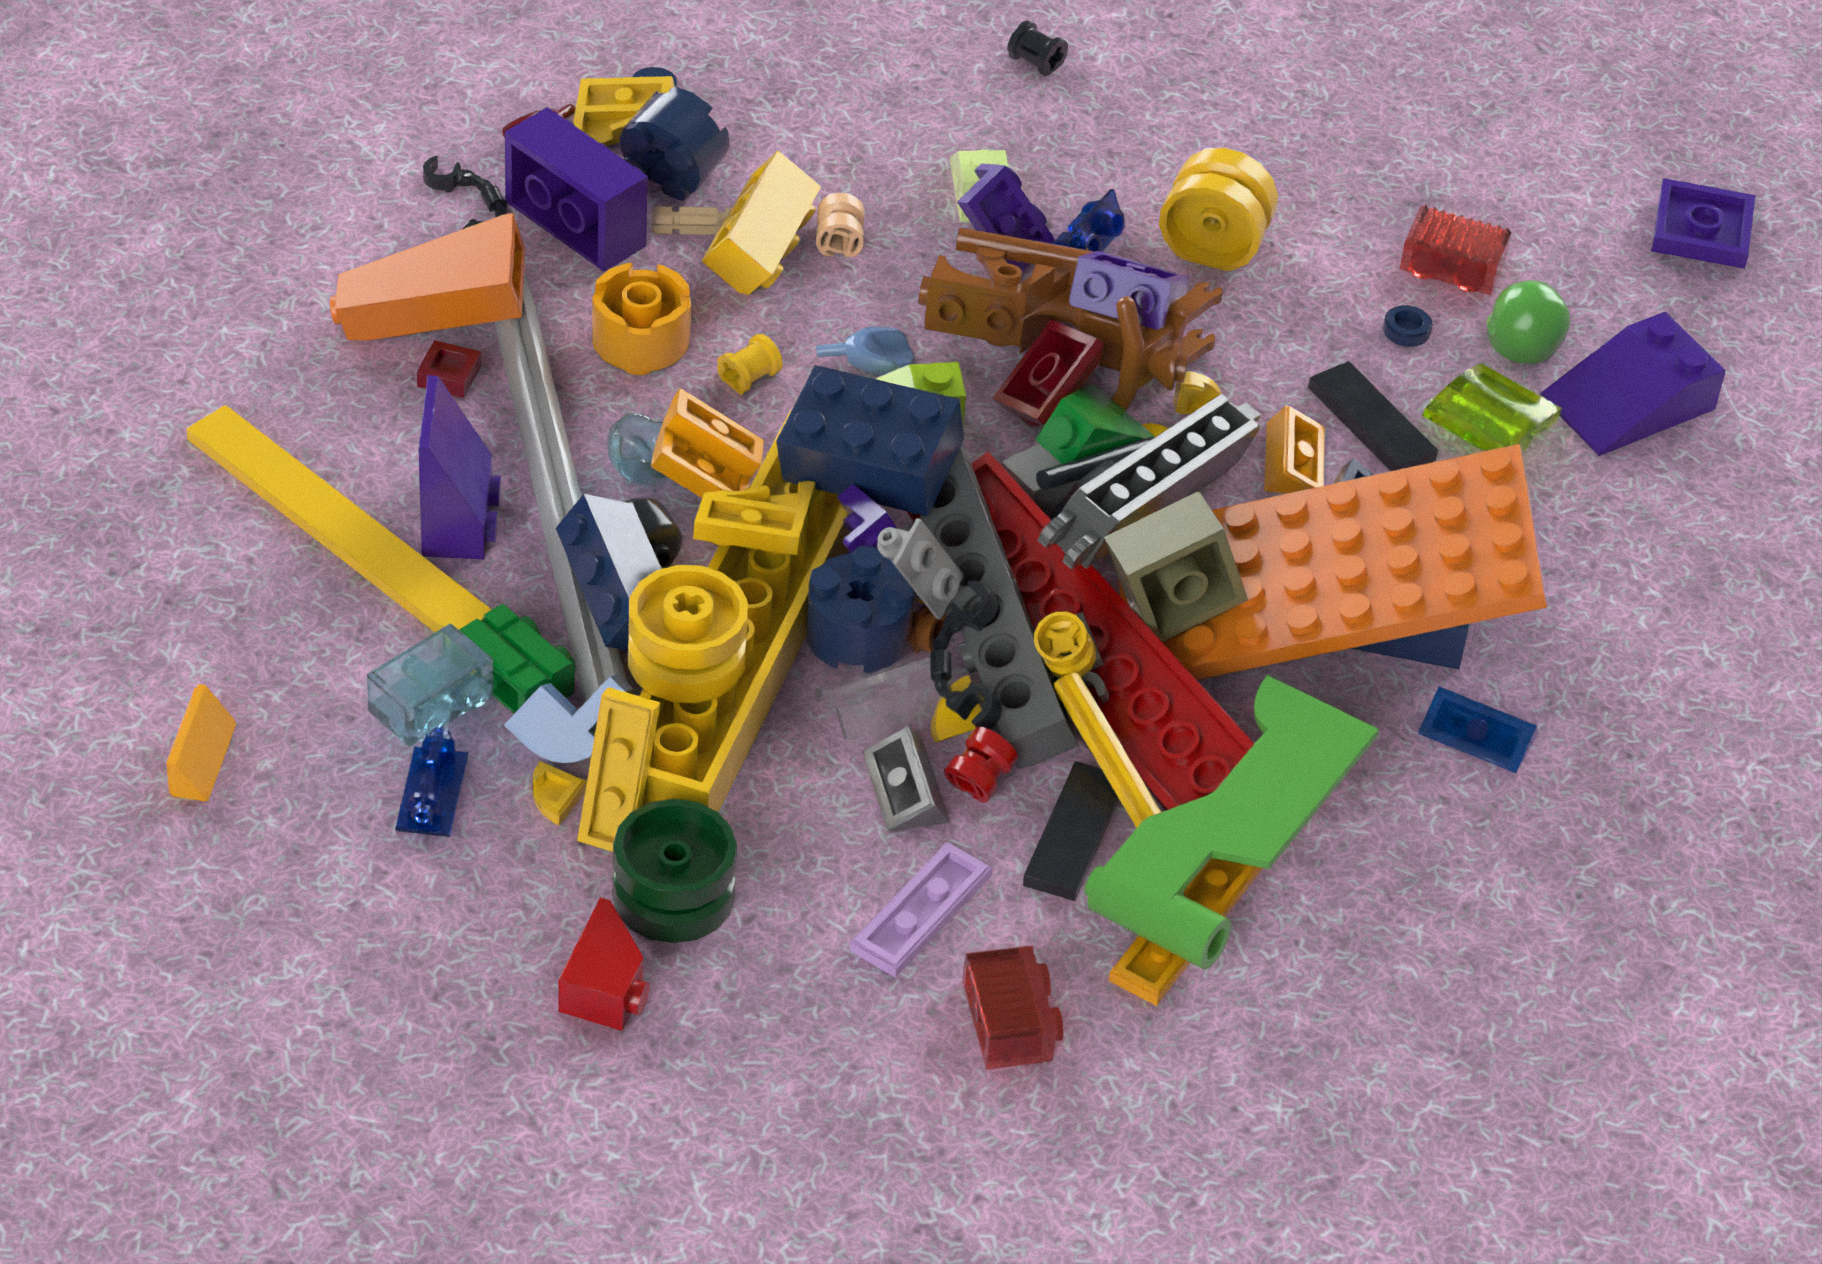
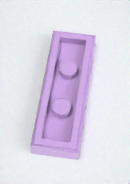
[850,842,992,978]

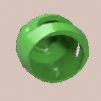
[1487,280,1570,364]

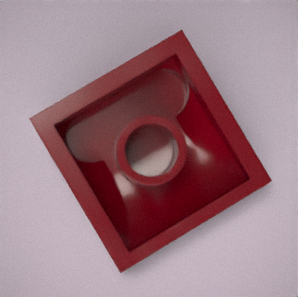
[992,319,1104,427]

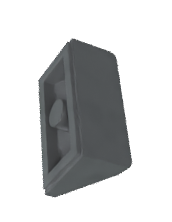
[862,726,950,831]

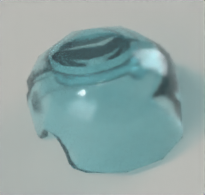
[607,413,668,486]

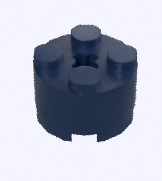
[619,87,730,201]
[806,546,914,673]

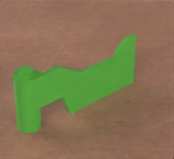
[1084,675,1379,970]

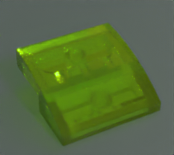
[1422,363,1562,453]

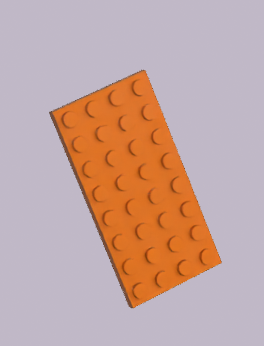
[1119,444,1547,680]

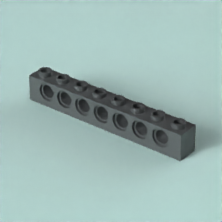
[910,443,1079,768]

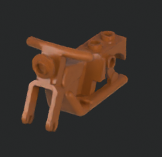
[918,228,1223,411]

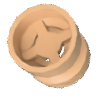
[816,193,865,257]

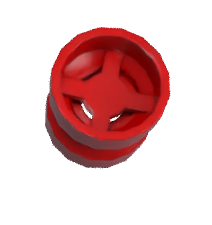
[944,727,1019,803]

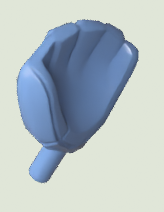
[816,327,915,376]

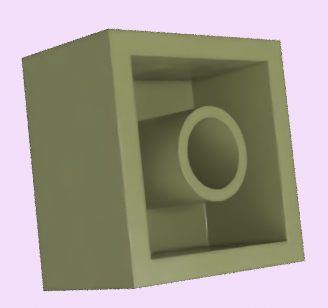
[1104,491,1248,642]

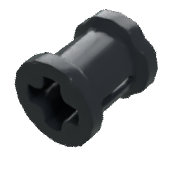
[1007,20,1068,77]

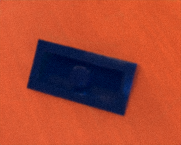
[1418,686,1538,773]

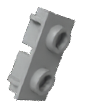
[877,519,964,619]

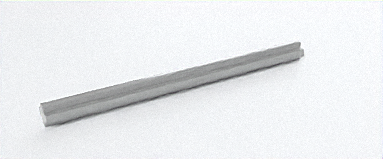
[494,274,628,703]

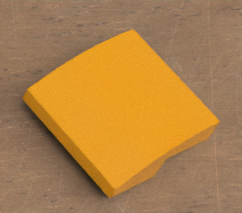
[651,388,764,498]

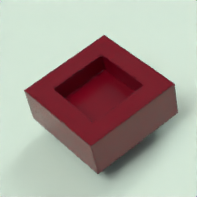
[416,340,481,398]

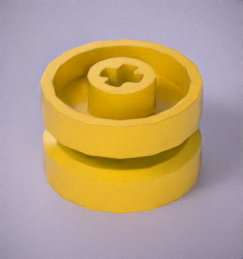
[1159,148,1278,271]
[628,565,748,703]

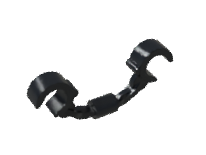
[423,156,507,229]
[930,581,1002,729]

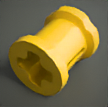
[717,334,783,395]

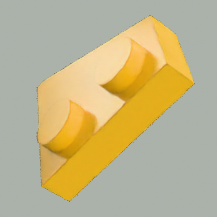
[573,76,675,147]
[693,481,815,555]

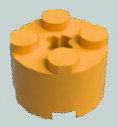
[591,263,691,375]

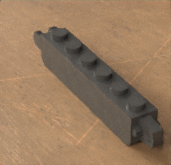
[1037,394,1261,569]

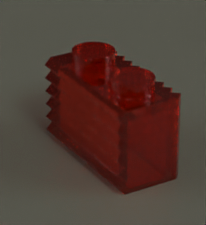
[1400,204,1512,295]
[962,945,1064,1070]

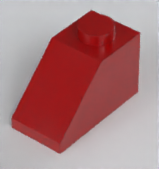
[558,897,650,1031]

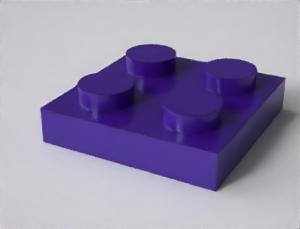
[1651,178,1756,269]

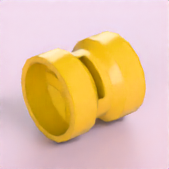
[1034,612,1097,678]

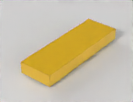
[577,687,660,852]

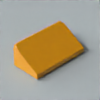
[1264,405,1325,494]
[166,684,237,801]

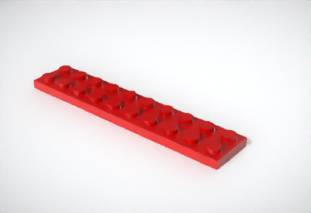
[906,451,1254,811]

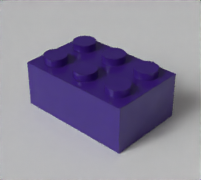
[505,107,648,272]

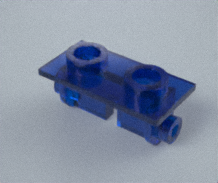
[1051,189,1126,252]
[395,727,468,837]

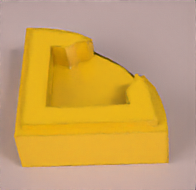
[1173,371,1221,414]
[930,675,982,743]
[532,761,587,825]

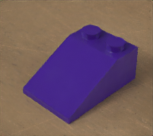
[1540,311,1726,456]
[418,375,501,560]

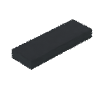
[1308,361,1438,471]
[1023,761,1119,902]

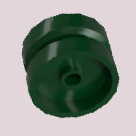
[612,799,737,943]

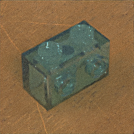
[367,623,493,747]

